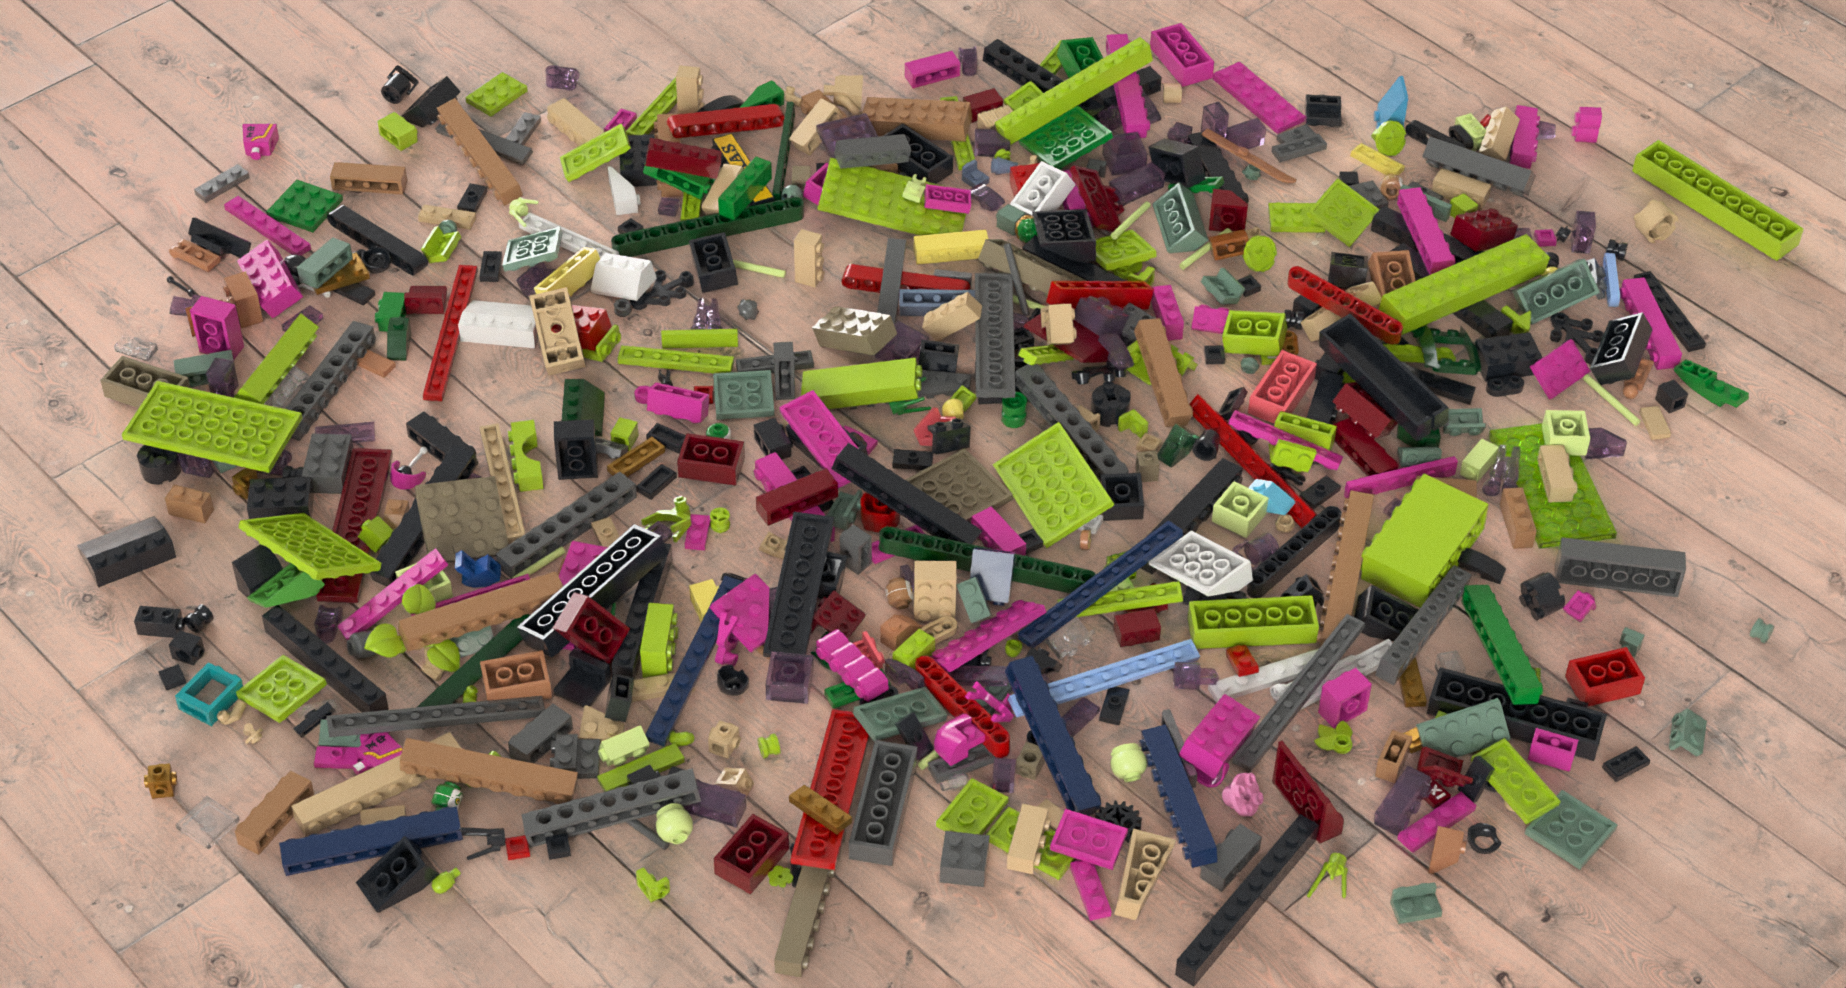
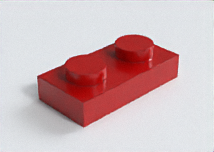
[1226,645,1259,677]

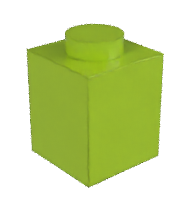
[1449,193,1478,219]
[610,417,639,451]
[358,516,393,553]

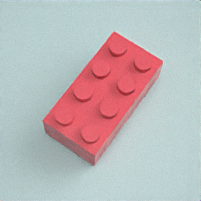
[1248,350,1317,424]

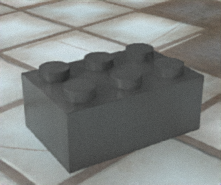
[301,433,354,494]

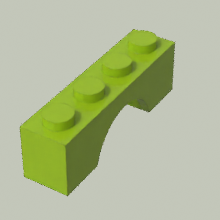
[508,420,544,492]

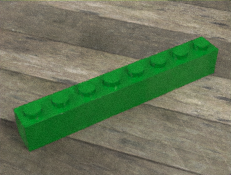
[1461,585,1543,705]

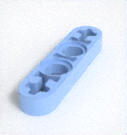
[1603,253,1620,307]

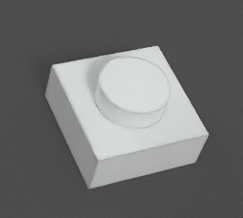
[1078,515,1103,535]

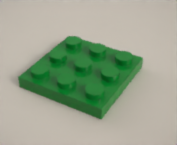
[266,179,343,233]

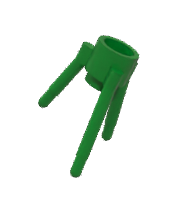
[889,377,931,416]

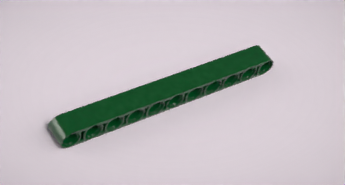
[611,197,804,257]
[878,527,1096,594]

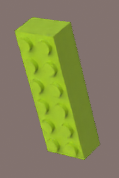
[234,313,319,404]
[1187,596,1319,649]

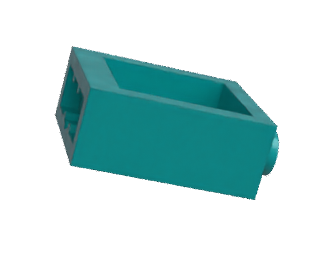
[175,662,243,727]

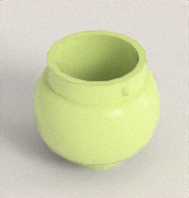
[1110,743,1147,782]
[656,803,693,844]

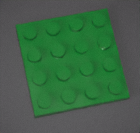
[1018,105,1113,170]

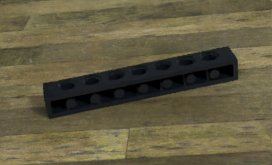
[982,39,1105,122]

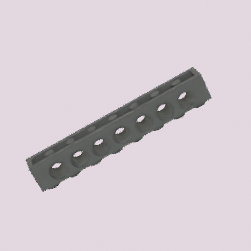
[286,321,376,441]
[1015,364,1129,483]
[496,472,637,579]
[1375,565,1472,685]
[521,768,701,848]

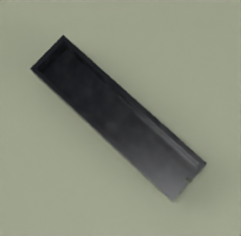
[1319,314,1449,441]

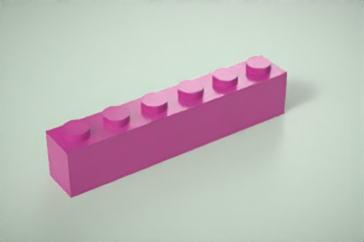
[1397,187,1455,275]
[1619,277,1682,370]
[753,452,835,543]

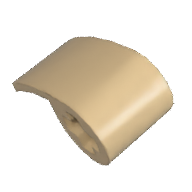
[1162,83,1182,103]

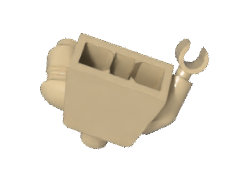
[823,75,863,125]

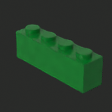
[718,156,772,220]

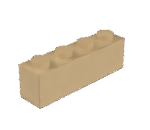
[547,98,605,146]

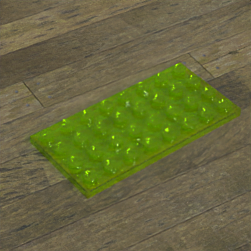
[1489,423,1617,549]

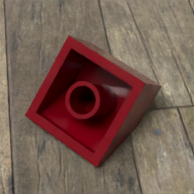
[1209,189,1248,232]

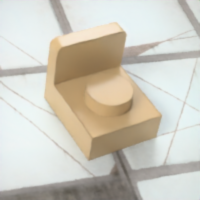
[715,768,754,799]

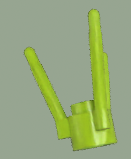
[1307,853,1348,898]

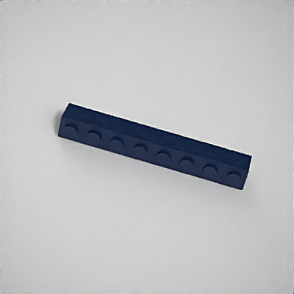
[1005,656,1101,816]
[1139,724,1218,868]
[279,806,463,876]

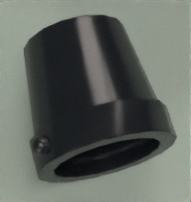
[1192,429,1220,461]

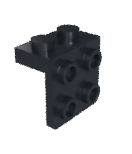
[553,649,611,708]

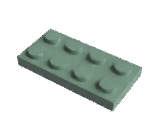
[853,687,948,742]
[1416,698,1511,757]

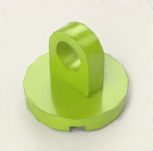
[1371,121,1406,156]
[1242,235,1277,272]

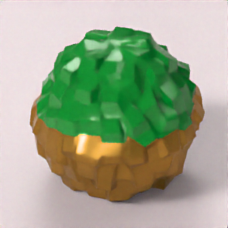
[1015,215,1038,243]

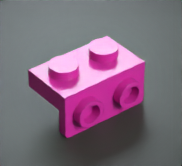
[1191,305,1229,334]

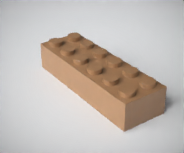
[860,97,972,141]

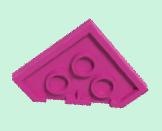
[710,573,769,653]

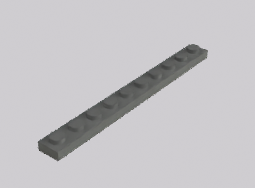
[1232,614,1365,772]
[327,696,545,737]

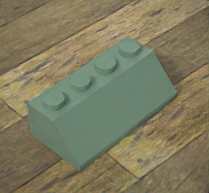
[1152,183,1208,253]
[1512,259,1600,324]

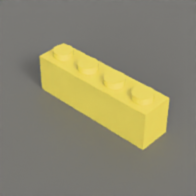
[913,230,988,265]
[534,247,600,297]

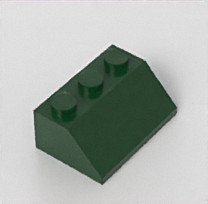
[561,379,605,436]

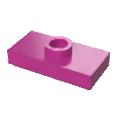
[314,746,359,769]

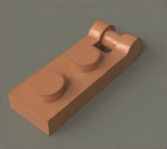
[169,239,221,272]

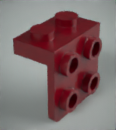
[404,286,447,314]
[811,591,866,639]
[1416,747,1473,788]

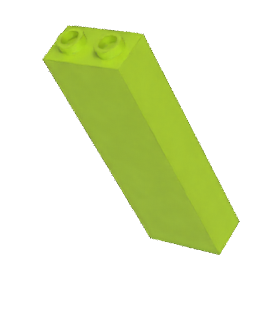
[801,358,922,409]

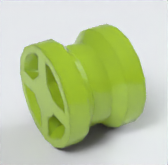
[710,507,730,533]
[757,733,781,759]

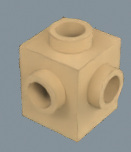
[708,720,741,759]

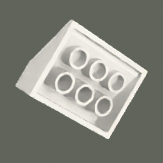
[458,300,538,348]
[1149,531,1253,596]

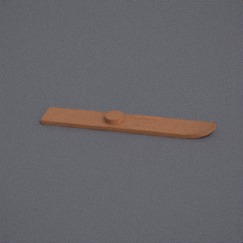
[1201,128,1297,183]

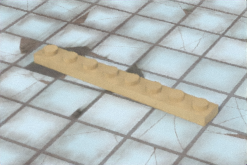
[479,423,525,544]

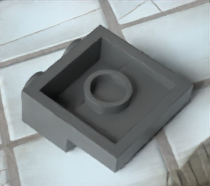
[550,734,600,779]

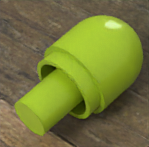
[432,867,461,894]

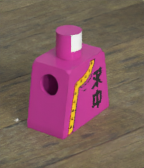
[242,124,279,160]
[352,732,403,775]

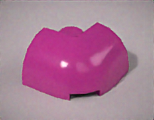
[934,714,985,766]

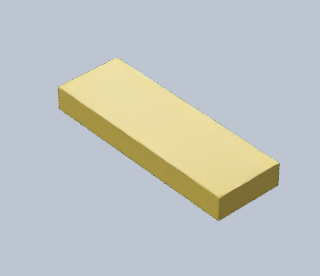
[1350,143,1405,175]

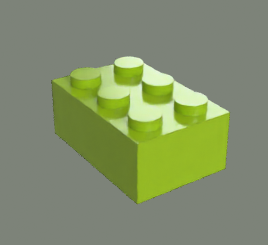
[1222,310,1287,356]
[640,603,679,678]

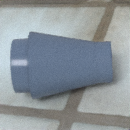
[991,157,1018,175]

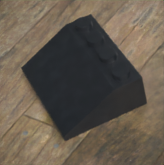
[1032,209,1096,263]
[77,516,177,588]

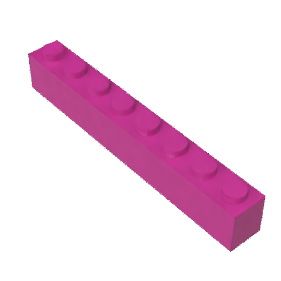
[1105,34,1150,139]

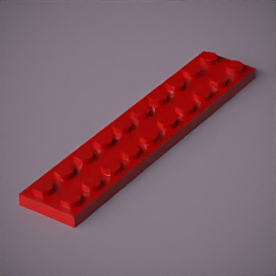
[791,709,870,870]

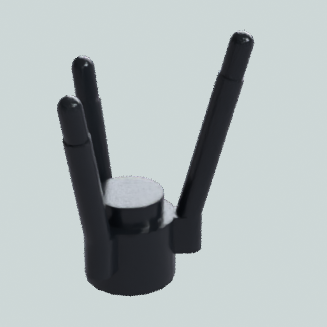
[459,827,505,860]

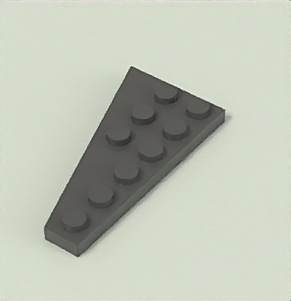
[850,364,971,410]

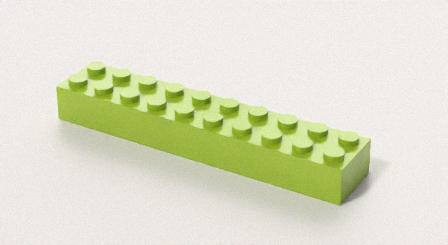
[1632,140,1804,261]
[1378,234,1550,335]

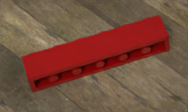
[1046,281,1154,311]

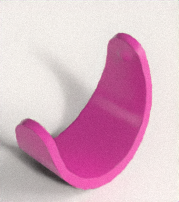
[390,460,426,490]
[1194,763,1229,788]

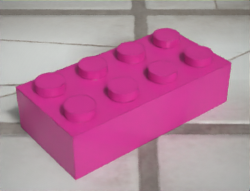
[924,184,971,214]

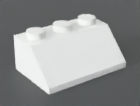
[1010,161,1076,216]
[591,253,657,301]

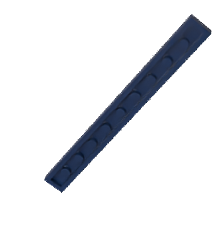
[1017,520,1183,648]
[645,576,743,747]

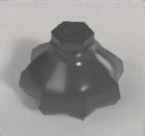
[737,299,759,320]

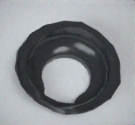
[1467,823,1502,854]

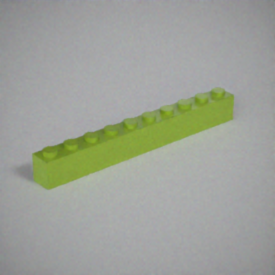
[994,37,1153,146]

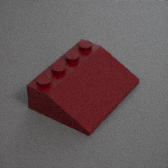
[1024,314,1119,363]
[1272,740,1344,844]

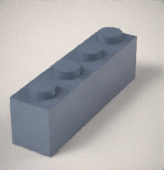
[899,289,975,316]

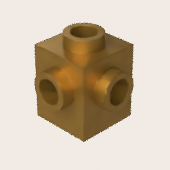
[144,763,177,799]

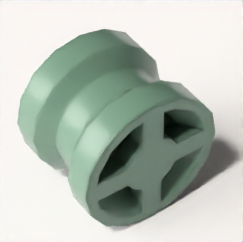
[1749,618,1775,644]

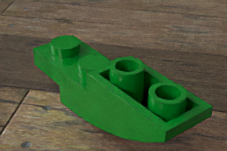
[1674,359,1749,408]

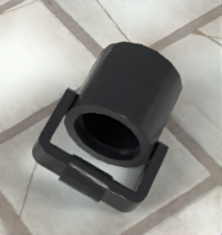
[381,65,419,104]

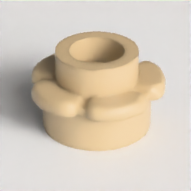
[1275,514,1295,533]

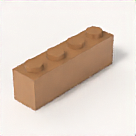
[330,162,408,194]
[235,770,314,855]

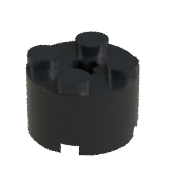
[1091,381,1131,427]
[137,445,181,485]
[1519,572,1565,621]

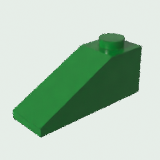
[740,80,784,108]

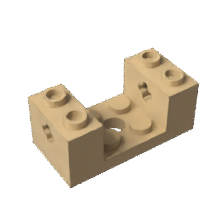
[529,287,586,376]

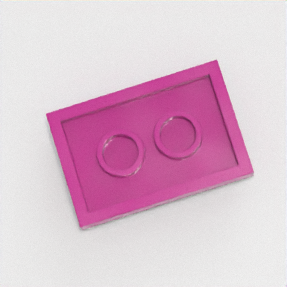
[1530,339,1591,399]
[1050,809,1128,870]

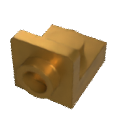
[232,468,258,500]

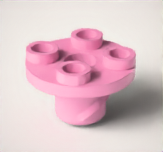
[1222,773,1264,817]

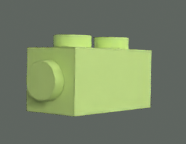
[1455,113,1486,151]
[1460,439,1499,483]
[598,725,650,766]

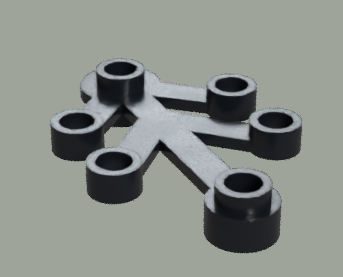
[630,270,694,310]
[1550,312,1604,365]
[1071,359,1126,384]

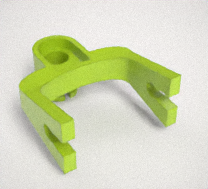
[641,496,691,543]

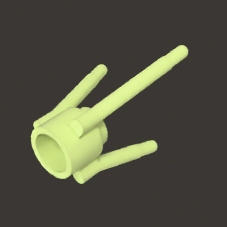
[509,197,539,227]

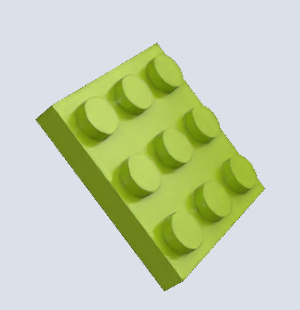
[1306,178,1380,248]
[1096,229,1157,271]
[236,655,327,723]

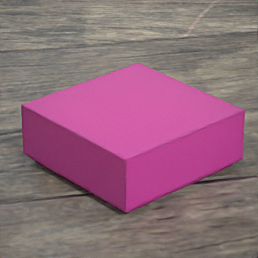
[1534,229,1557,247]

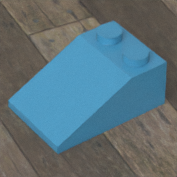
[1374,76,1408,129]

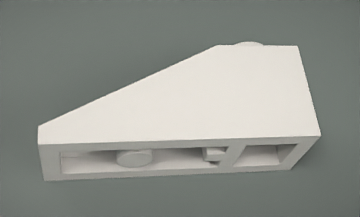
[608,166,641,215]

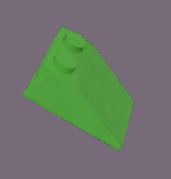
[247,563,324,608]

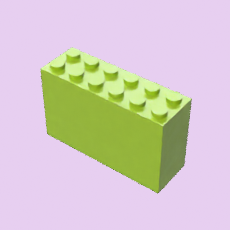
[1360,474,1489,608]

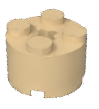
[1633,199,1678,243]

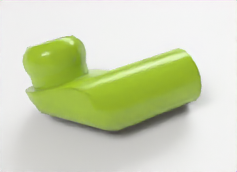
[463,685,478,703]
[668,730,695,747]

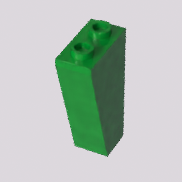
[643,161,716,200]

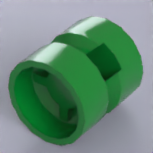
[1001,392,1027,428]

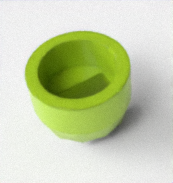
[1005,639,1022,658]

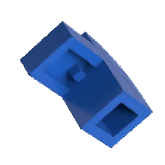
[455,550,501,588]

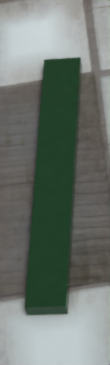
[772,102,795,201]
[417,614,530,730]

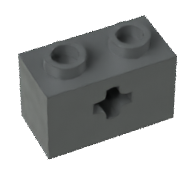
[840,524,872,575]

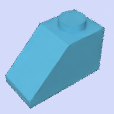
[1249,479,1295,515]

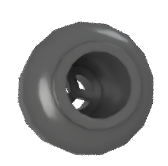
[347,630,376,660]

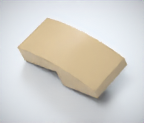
[758,532,788,559]

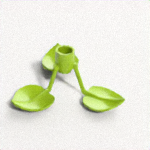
[364,584,460,672]

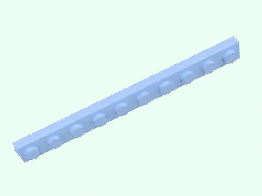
[1008,639,1200,717]

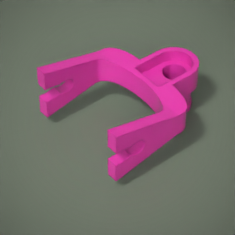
[715,612,739,667]
[965,681,1015,722]

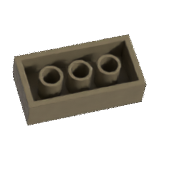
[812,306,897,356]
[100,356,190,408]

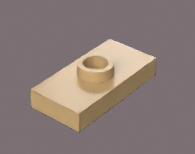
[591,517,620,547]

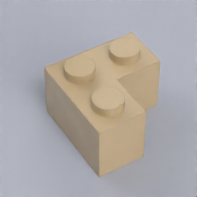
[1041,304,1076,345]

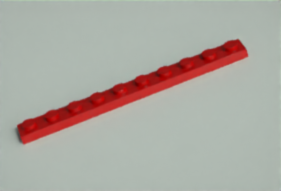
[423,265,478,402]
[1189,394,1318,528]

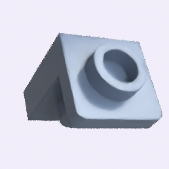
[962,159,990,191]

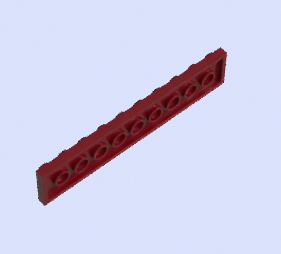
[316,448,393,603]

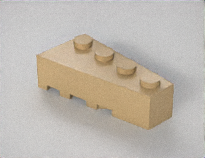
[1300,281,1382,342]
[1114,829,1176,920]

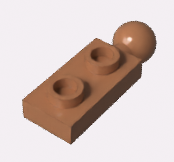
[1623,358,1654,399]

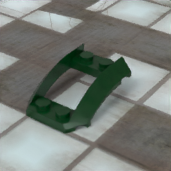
[1412,325,1481,375]

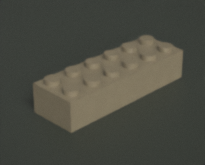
[978,239,1086,297]

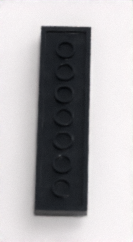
[763,512,834,662]

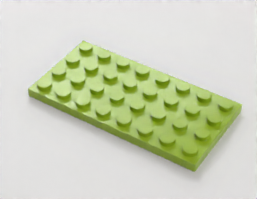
[817,157,966,236]
[122,381,303,473]

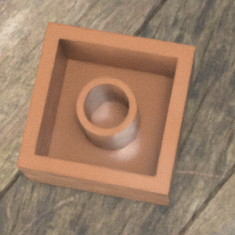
[222,271,263,329]

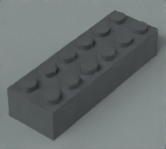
[1422,137,1536,197]
[1555,538,1686,597]
[849,740,918,866]

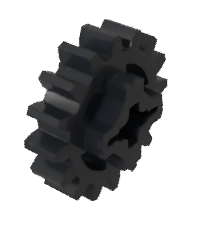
[1095,800,1142,843]

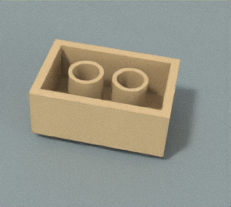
[914,561,956,621]

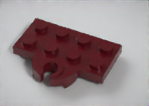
[1069,165,1125,232]

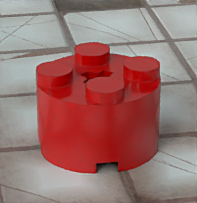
[861,492,901,533]

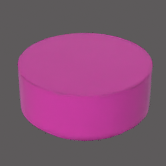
[634,385,650,404]

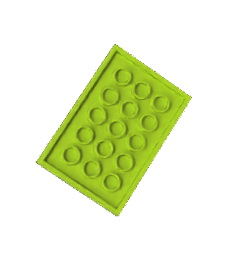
[993,422,1114,548]
[238,513,382,580]

